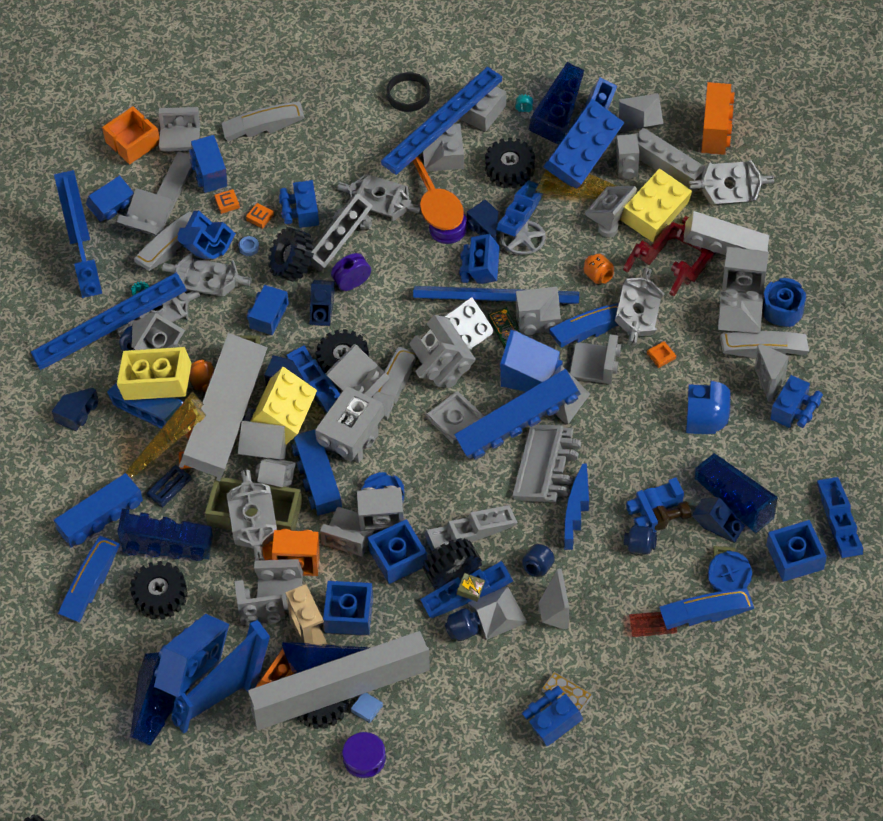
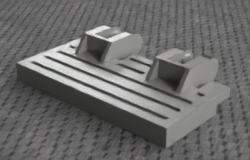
[512,425,582,502]

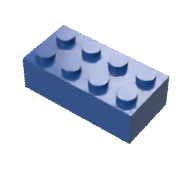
[543,99,625,190]
[154,614,229,697]

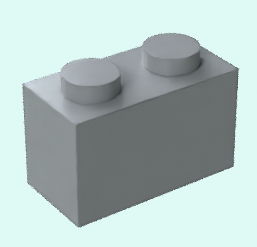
[616,134,639,179]
[256,458,296,487]

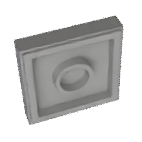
[425,391,485,444]

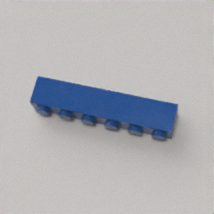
[454,369,581,460]

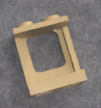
[285,584,327,654]

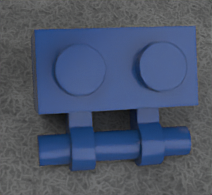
[279,180,319,228]
[459,234,500,284]
[770,375,823,428]
[522,685,583,746]

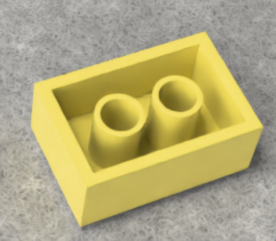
[621,168,692,242]
[117,347,191,400]
[250,367,317,445]

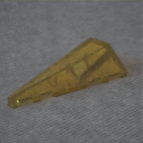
[535,170,636,199]
[124,392,206,479]

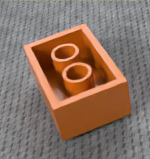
[701,82,735,155]

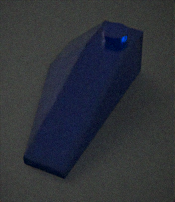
[282,642,372,673]
[130,652,189,746]

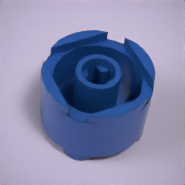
[762,278,806,327]

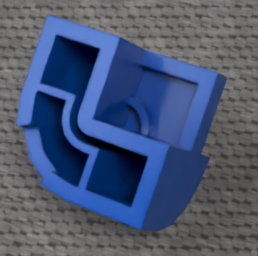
[178,211,236,259]
[686,381,731,434]

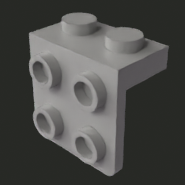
[159,107,200,152]
[570,335,621,384]

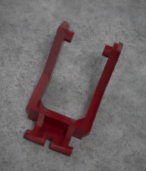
[623,216,716,297]

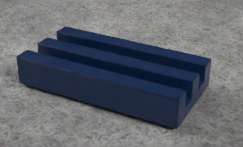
[146,464,192,508]

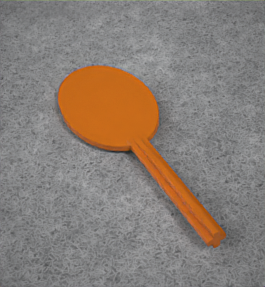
[413,156,464,230]

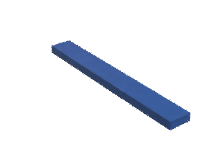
[381,66,502,175]
[31,272,187,370]
[413,286,579,304]

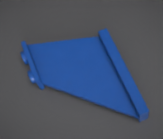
[54,170,102,298]
[171,620,270,734]

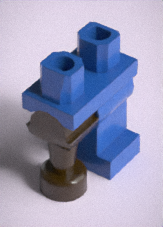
[626,477,692,532]

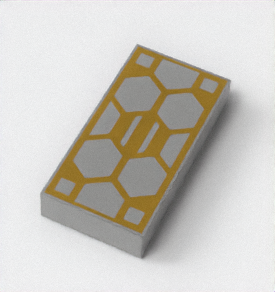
[542,671,592,713]

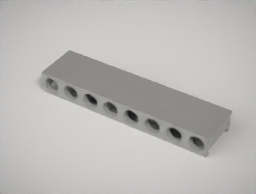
[179,333,268,481]
[248,631,430,731]

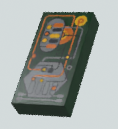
[488,307,521,349]

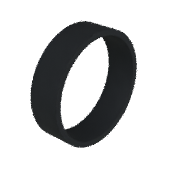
[387,72,430,112]

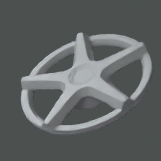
[500,220,546,255]

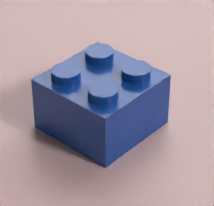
[189,135,227,193]
[367,519,427,584]
[766,520,827,582]
[323,581,373,635]

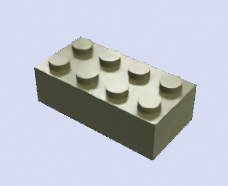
[205,476,302,531]

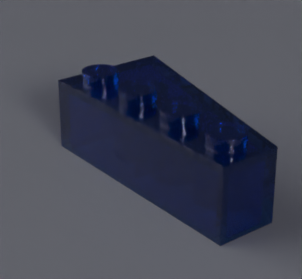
[528,62,584,144]
[694,453,778,534]
[117,508,213,561]

